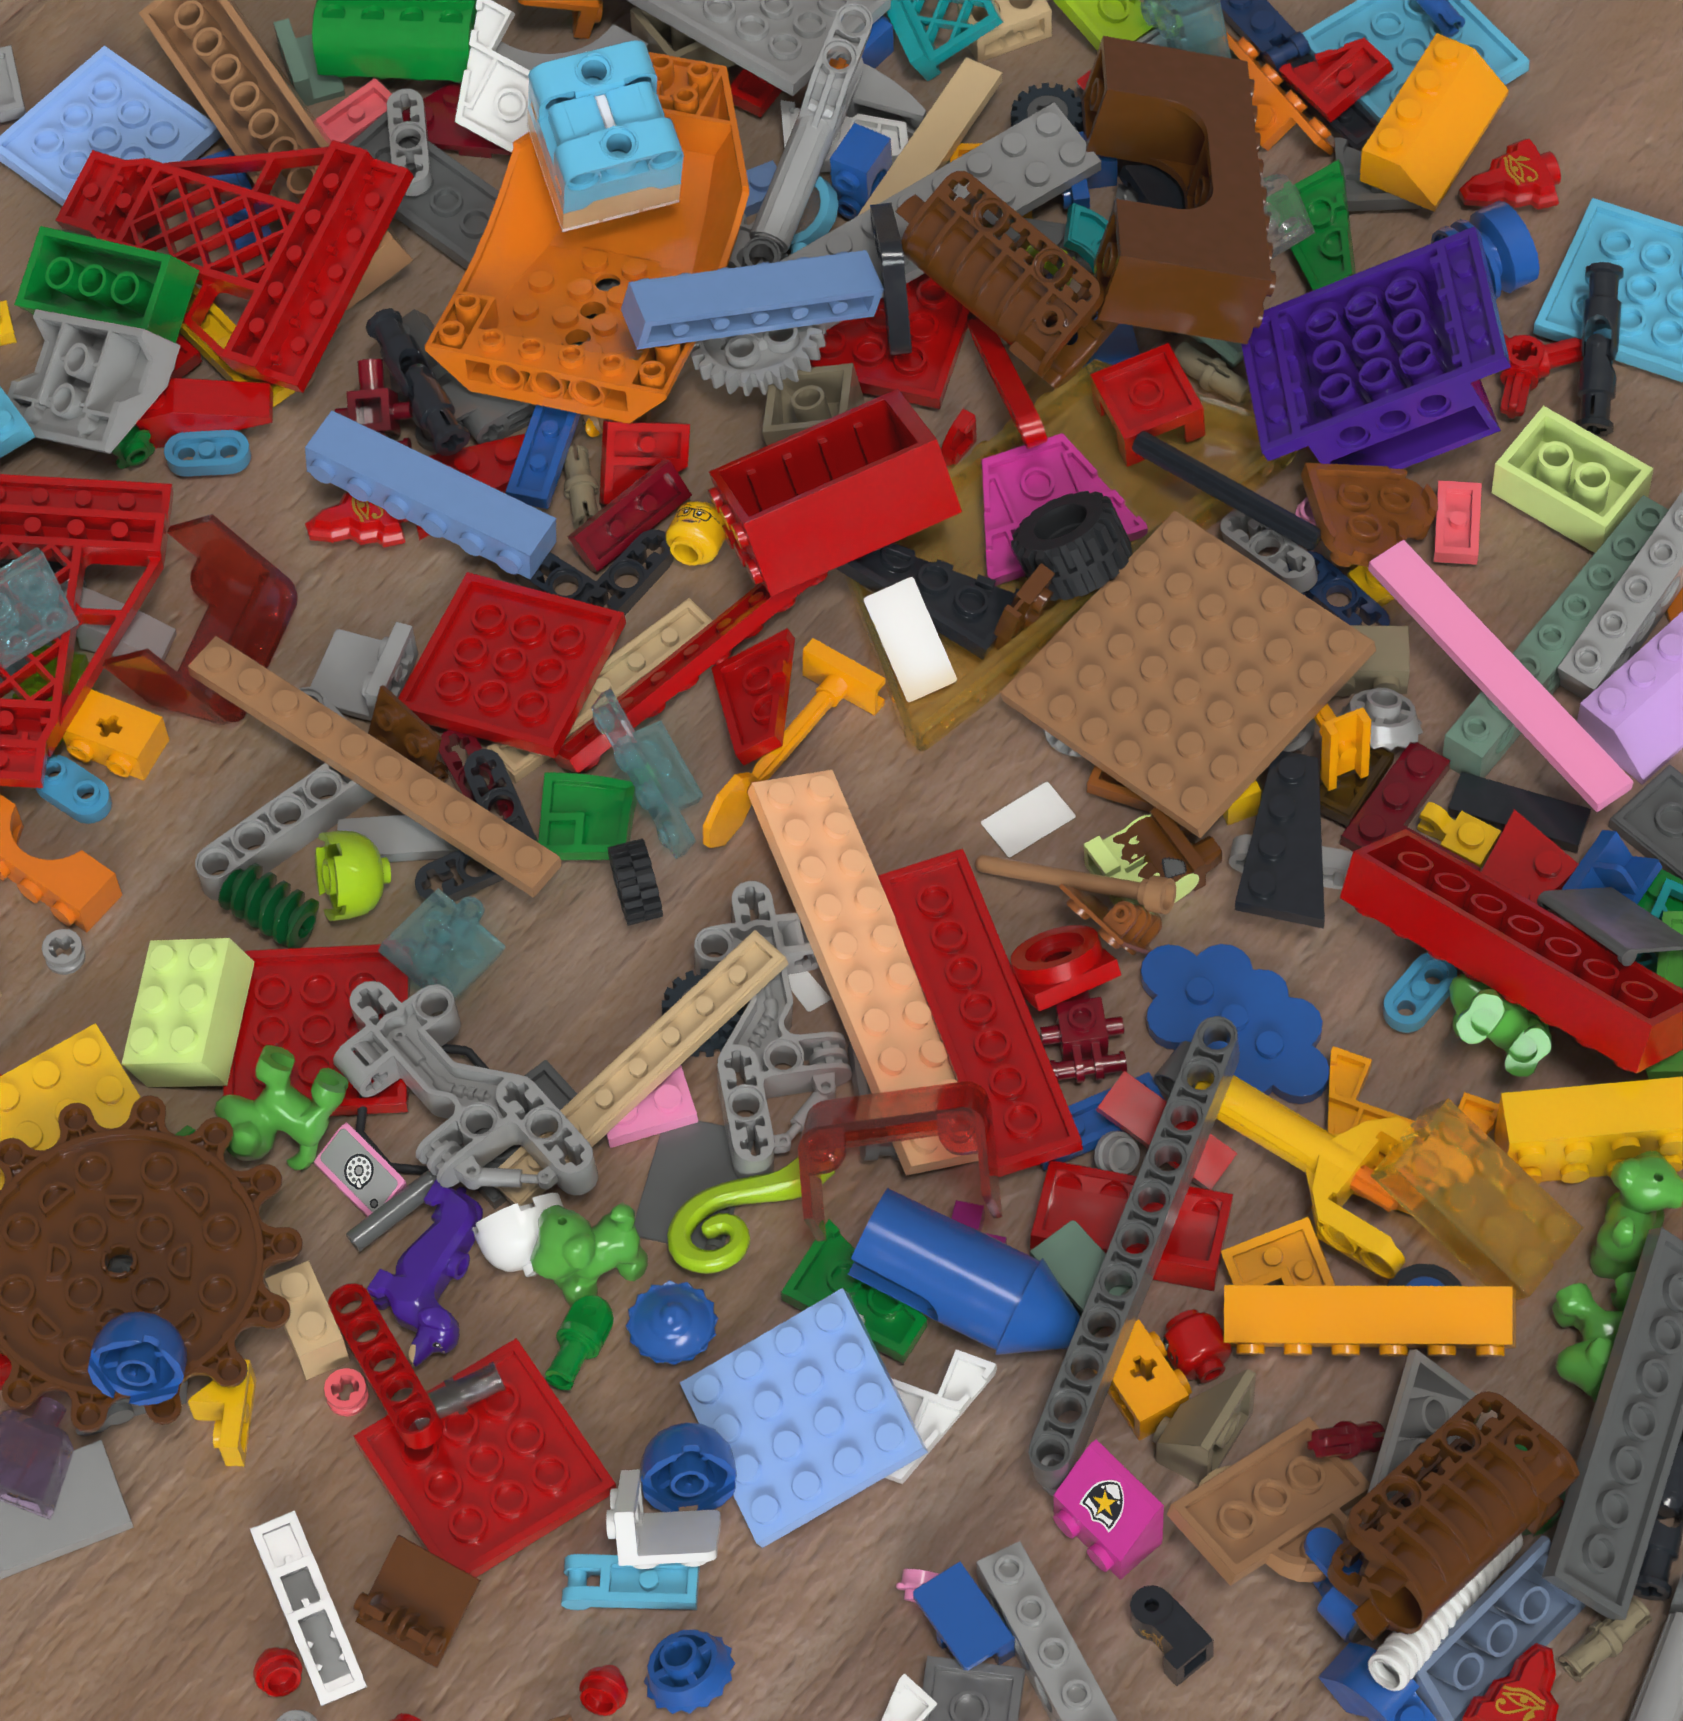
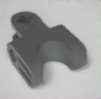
[412,372,535,452]

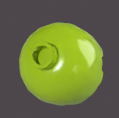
[315,831,391,921]

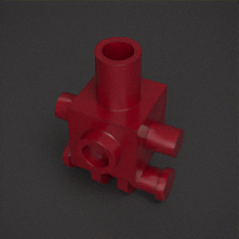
[334,359,413,449]
[1040,990,1127,1083]

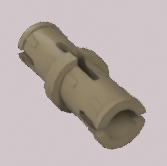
[1174,342,1251,408]
[564,445,598,529]
[1559,1596,1652,1682]

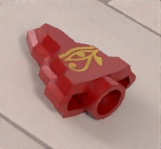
[1459,139,1561,210]
[305,492,408,547]
[1462,1643,1559,1721]

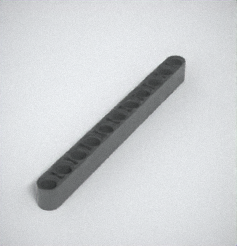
[1028,1016,1240,1489]

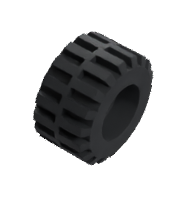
[1011,491,1132,601]

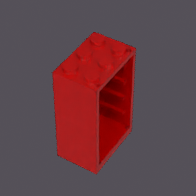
[708,389,962,596]

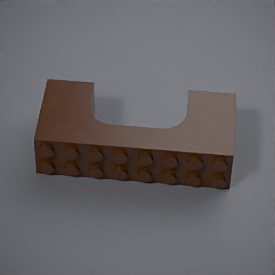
[1081,36,1276,344]

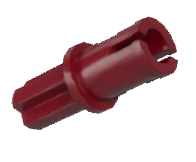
[1307,1421,1385,1459]

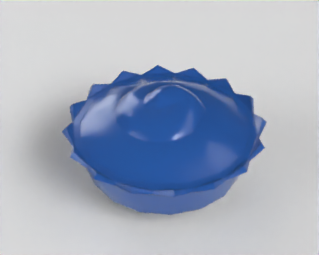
[625,1280,719,1365]
[644,1630,736,1714]

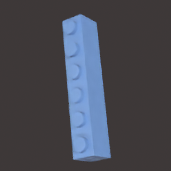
[621,250,884,350]
[305,411,556,580]

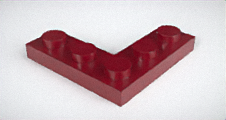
[1340,742,1480,871]

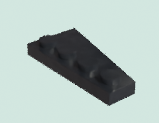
[836,543,1020,660]

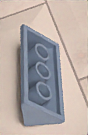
[1413,1535,1586,1721]

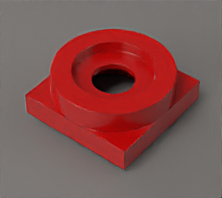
[1010,925,1122,1012]

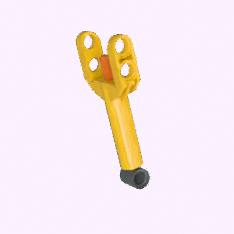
[1153,1041,1474,1279]

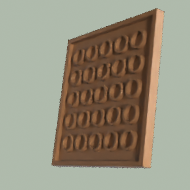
[1000,511,1376,838]

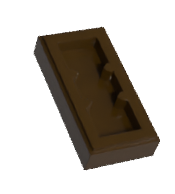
[1320,747,1394,827]

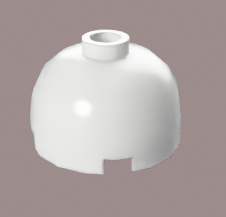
[472,1193,563,1277]

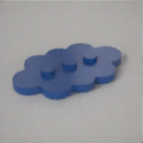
[1141,944,1329,1104]

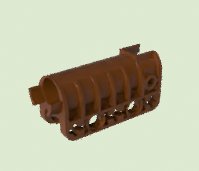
[895,171,1119,389]
[1327,1391,1580,1641]

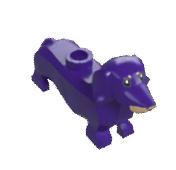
[367,1179,483,1367]

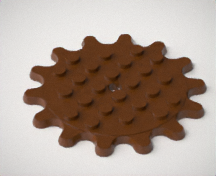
[0,1095,303,1433]

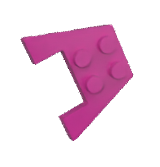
[982,433,1148,586]

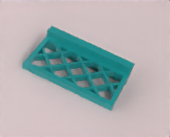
[887,0,1004,81]

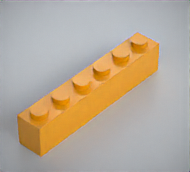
[1224,1285,1516,1357]

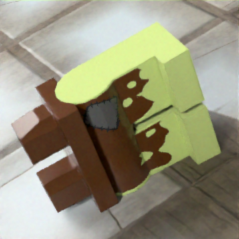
[1084,807,1222,908]

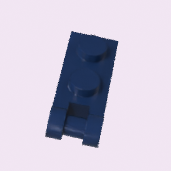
[1213,0,1311,72]

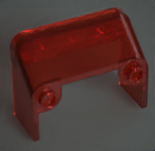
[102,514,298,725]
[798,1081,1002,1241]

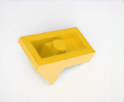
[188,1360,257,1467]

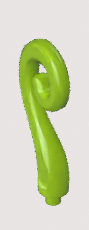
[667,1141,842,1274]

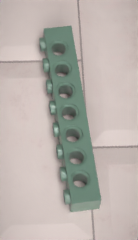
[1442,495,1668,778]

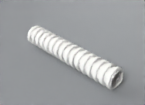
[1368,1534,1523,1691]

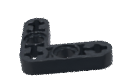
[870,203,912,356]
[514,529,674,616]
[415,749,538,907]

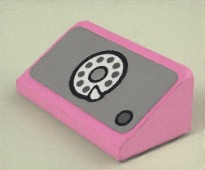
[314,1122,407,1217]

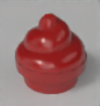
[253,1647,302,1697]
[579,1665,628,1716]

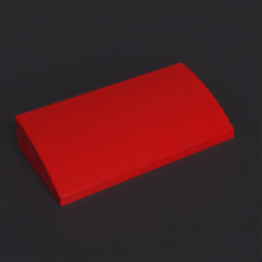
[1030,1160,1233,1291]

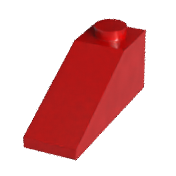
[136,378,273,449]

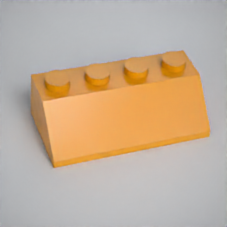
[1359,33,1509,212]

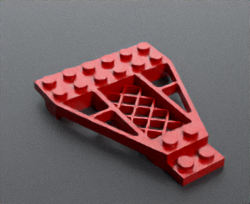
[55,140,414,393]
[0,474,174,788]

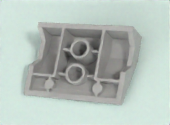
[7,309,180,454]

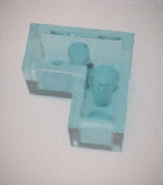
[1140,0,1231,58]

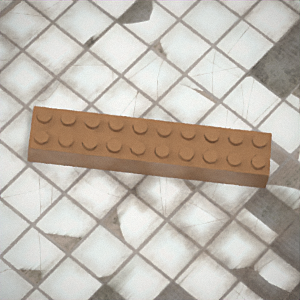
[139,0,413,311]

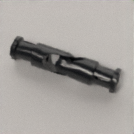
[1575,262,1624,437]
[365,308,470,456]
[1633,1430,1683,1601]

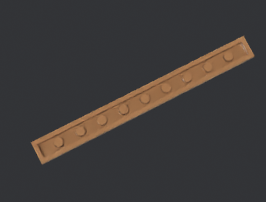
[187,636,562,898]

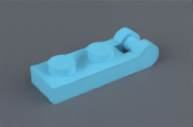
[561,1554,700,1610]

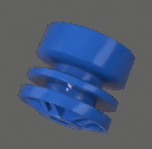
[1431,201,1540,299]

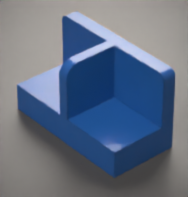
[1562,830,1663,904]
[913,1562,1015,1671]

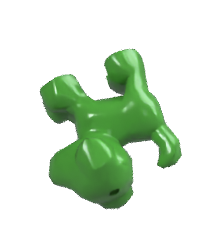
[1449,973,1551,1077]
[214,1045,348,1170]
[1590,1151,1683,1280]
[530,1202,648,1306]
[1552,1271,1636,1403]

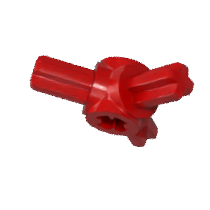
[1499,334,1583,419]

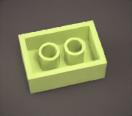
[1491,406,1654,553]
[121,938,255,1087]

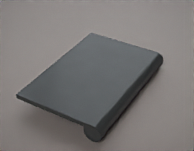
[1537,887,1683,966]
[634,1121,754,1250]

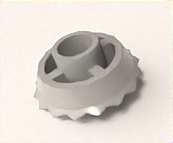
[1337,688,1423,751]

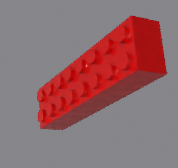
[1340,829,1683,1074]

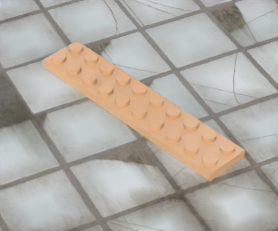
[747,770,987,1176]

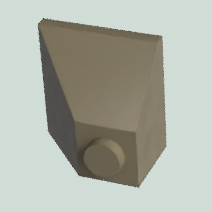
[1153,1369,1256,1485]

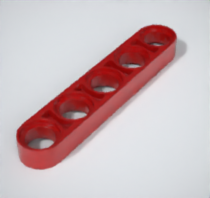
[967,317,1048,449]
[328,1283,444,1449]

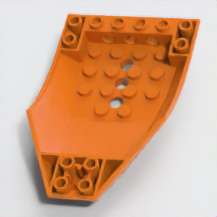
[425,52,750,424]

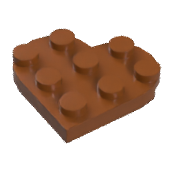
[1301,463,1438,567]

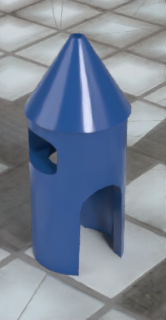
[848,1188,1081,1355]

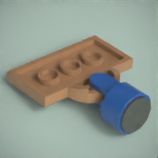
[1166,1416,1370,1643]

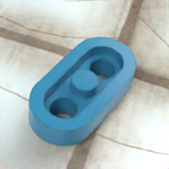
[164,430,251,477]
[35,755,112,824]
[1383,953,1457,1033]

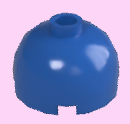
[87,1312,187,1405]
[640,1423,737,1512]

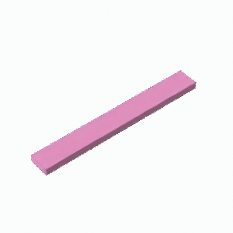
[1368,540,1633,812]

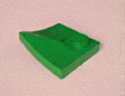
[538,772,639,860]

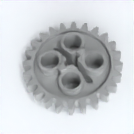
[690,323,826,396]

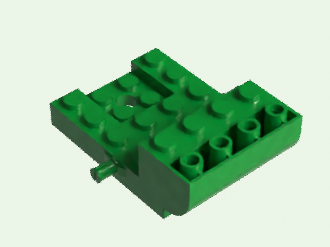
[312,0,477,83]

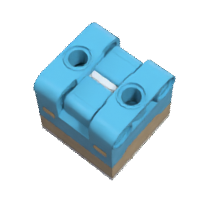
[527,40,684,232]

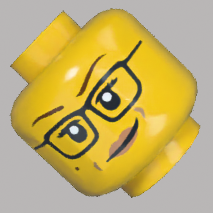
[666,501,726,566]

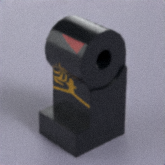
[1130,1585,1214,1687]

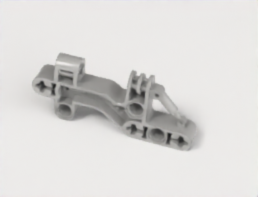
[694,881,852,1178]
[333,981,598,1195]

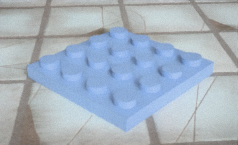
[0,45,222,206]
[680,1288,928,1548]

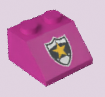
[1053,1439,1164,1580]

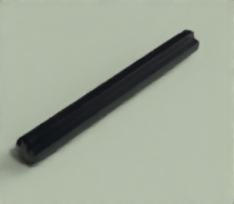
[1132,431,1321,550]

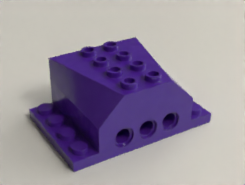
[1241,226,1511,469]

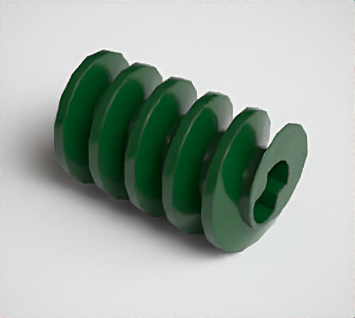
[218,863,319,949]

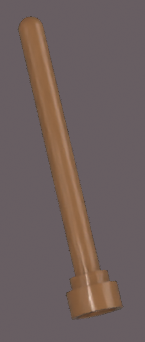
[975,855,1176,914]

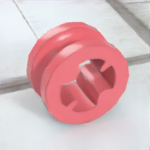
[324,1368,369,1417]

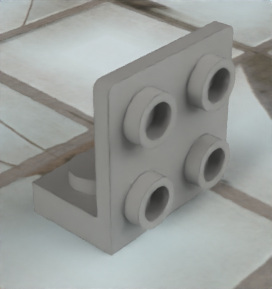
[310,622,418,721]

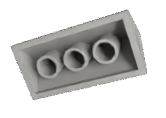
[1360,1349,1477,1526]

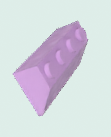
[1577,611,1683,785]

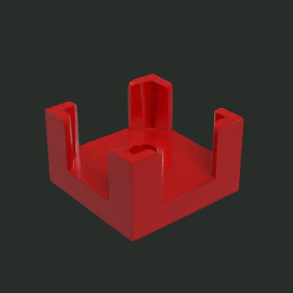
[1090,343,1206,467]

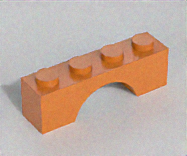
[0,794,122,933]

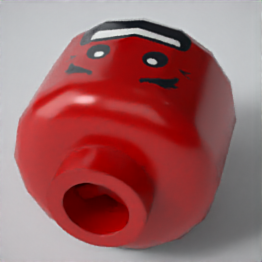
[1162,1309,1232,1383]

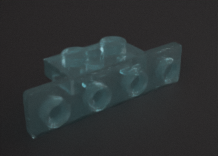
[591,689,703,859]

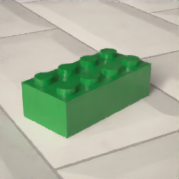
[14,226,199,343]

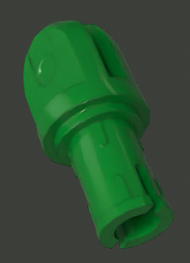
[545,1295,614,1390]

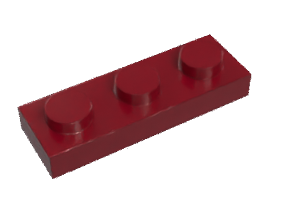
[567,460,692,572]

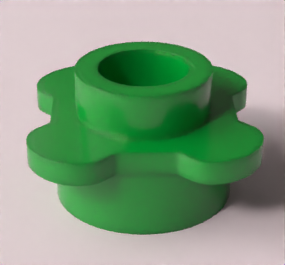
[112,427,155,469]

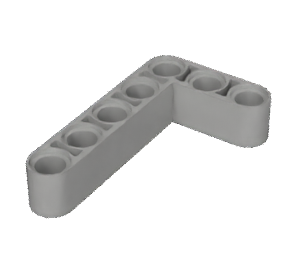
[195,687,376,901]

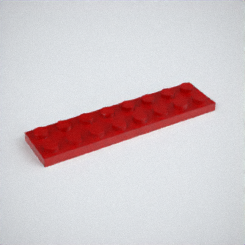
[878,848,1083,1179]

